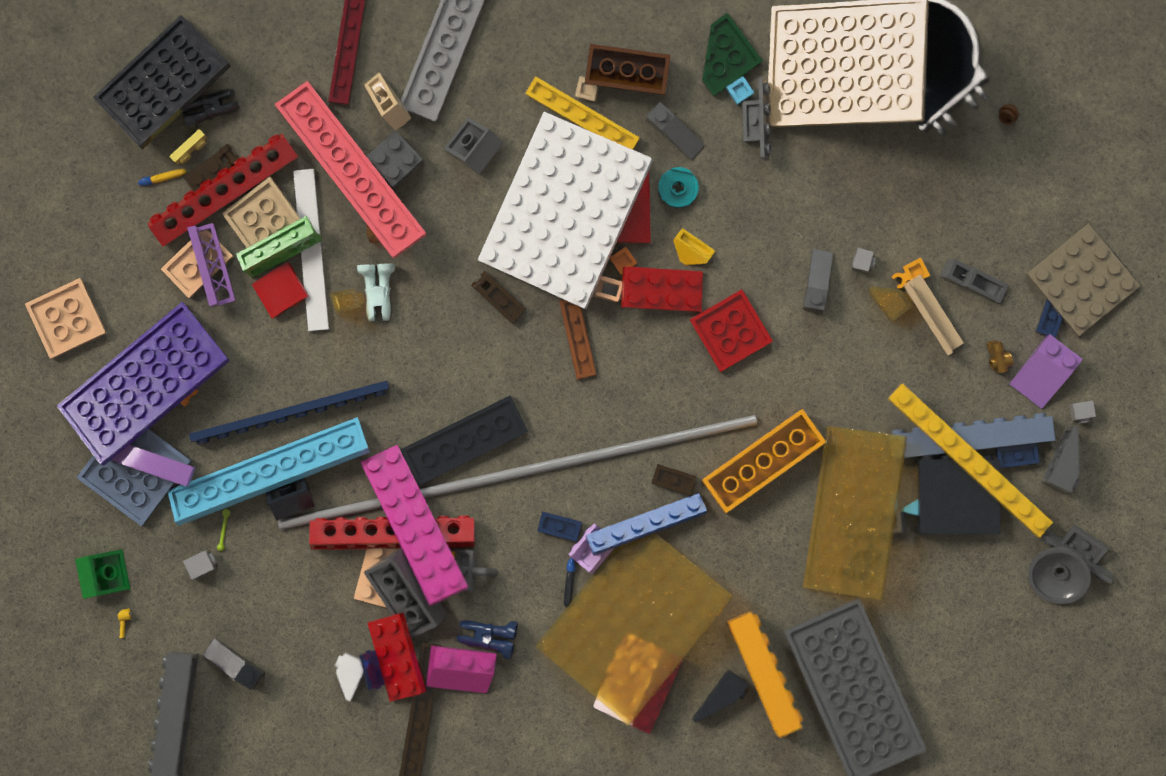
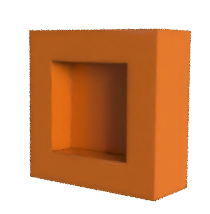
[609,247,637,275]

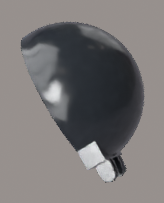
[916,0,991,137]

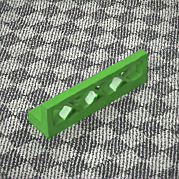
[236,216,322,278]

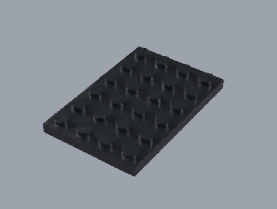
[93,15,231,150]

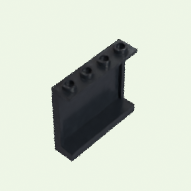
[915,456,1000,534]

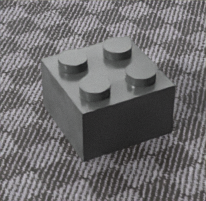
[366,130,424,190]

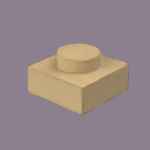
[575,76,599,101]

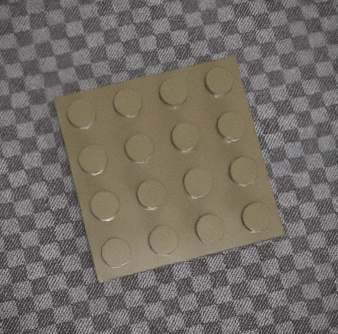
[1025,223,1140,337]

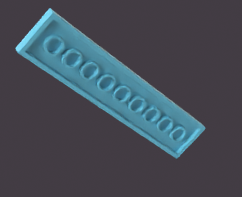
[168,417,370,526]

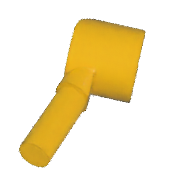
[118,609,131,638]

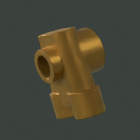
[986,340,1013,373]

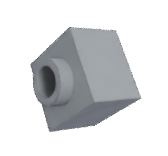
[851,248,875,273]
[1069,401,1096,424]

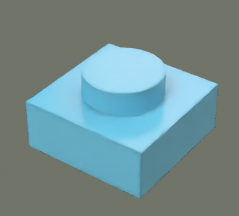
[726,76,754,105]

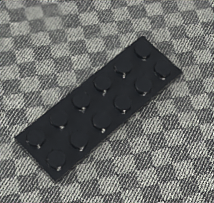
[401,396,528,486]

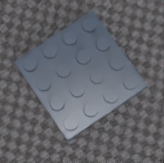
[76,429,191,526]

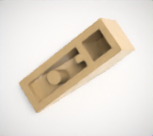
[364,72,411,131]

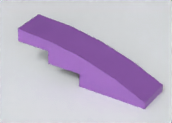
[112,445,195,487]

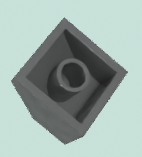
[444,118,504,174]

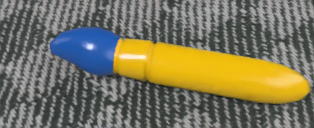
[138,169,187,186]

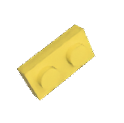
[169,129,207,165]

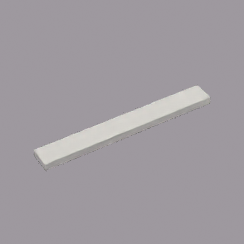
[293,169,329,331]

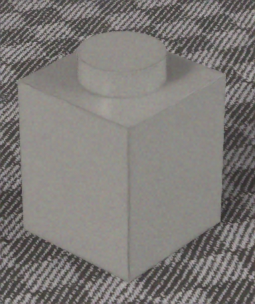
[183,550,218,580]

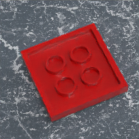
[689,289,773,372]

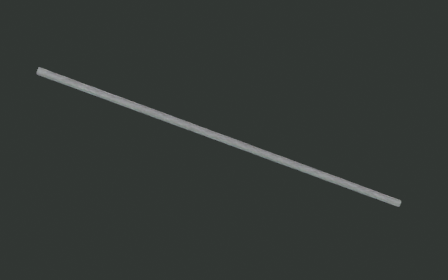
[278,415,757,530]

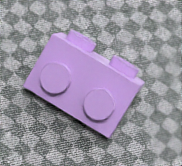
[569,524,614,575]

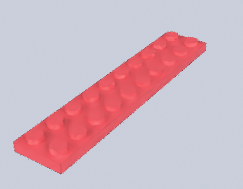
[275,81,426,259]

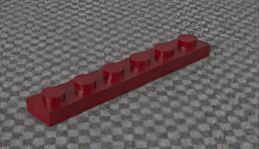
[328,0,366,106]

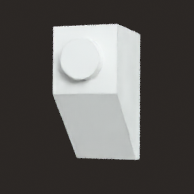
[335,653,368,701]

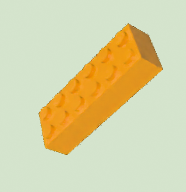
[701,409,826,514]
[727,611,803,737]

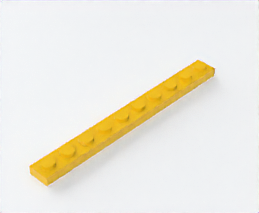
[888,383,1053,538]

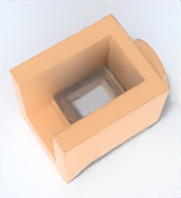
[593,276,622,303]

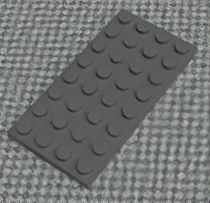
[784,598,927,776]

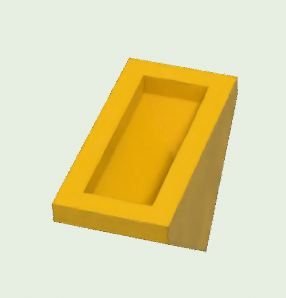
[673,228,715,265]

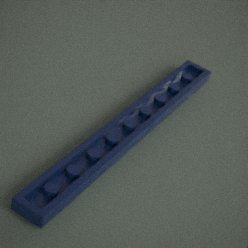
[189,381,390,445]

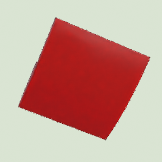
[252,262,309,319]

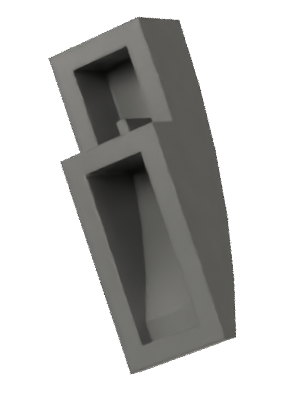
[940,259,1008,304]

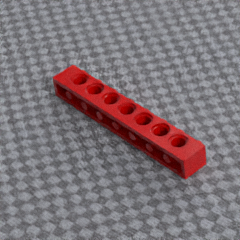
[147,133,298,247]
[309,515,475,550]

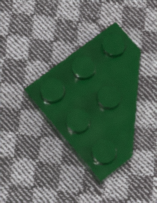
[702,13,763,97]

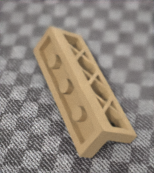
[903,274,964,355]

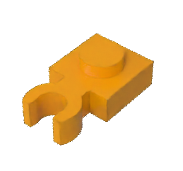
[891,257,930,288]

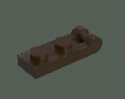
[183,144,239,192]
[471,271,526,324]

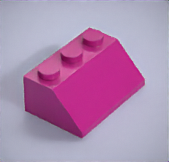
[426,645,496,693]

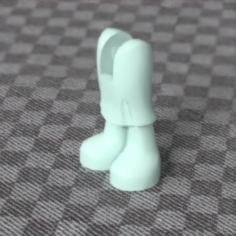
[357,263,395,321]

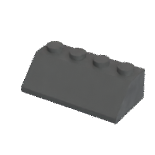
[363,548,448,638]

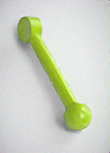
[217,509,230,551]

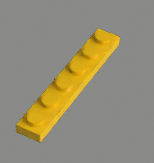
[525,76,640,150]

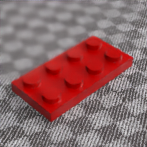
[621,266,703,312]
[367,612,426,702]

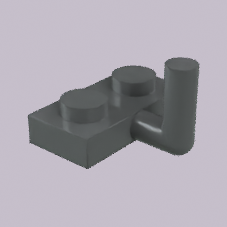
[455,549,498,592]

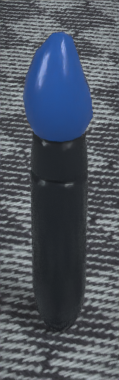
[564,558,576,608]

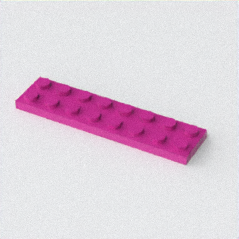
[360,445,468,606]

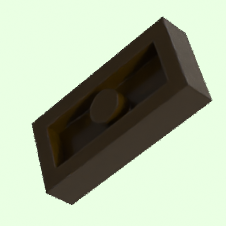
[651,464,696,496]

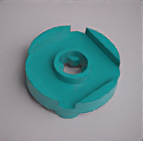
[658,167,699,208]

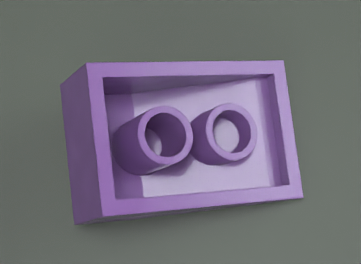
[1010,334,1082,409]

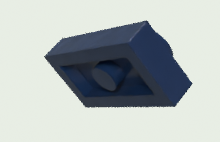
[1035,299,1063,338]
[995,443,1040,468]
[537,511,582,542]

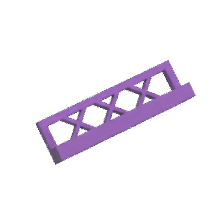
[187,223,236,308]

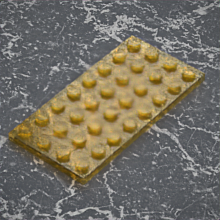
[803,426,907,600]

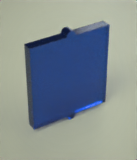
[359,650,385,690]

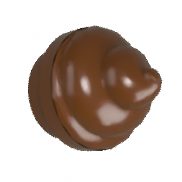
[999,104,1019,124]

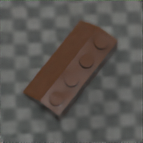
[584,44,671,95]

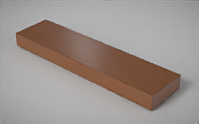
[559,300,597,380]

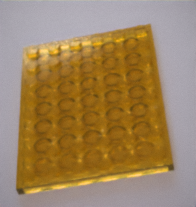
[535,533,734,725]

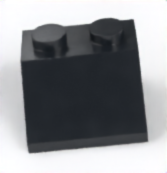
[266,477,315,521]

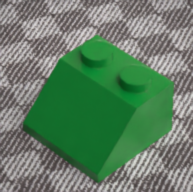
[75,549,130,599]

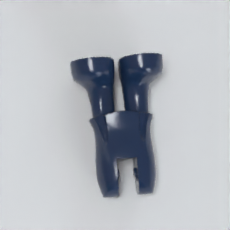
[457,620,518,660]

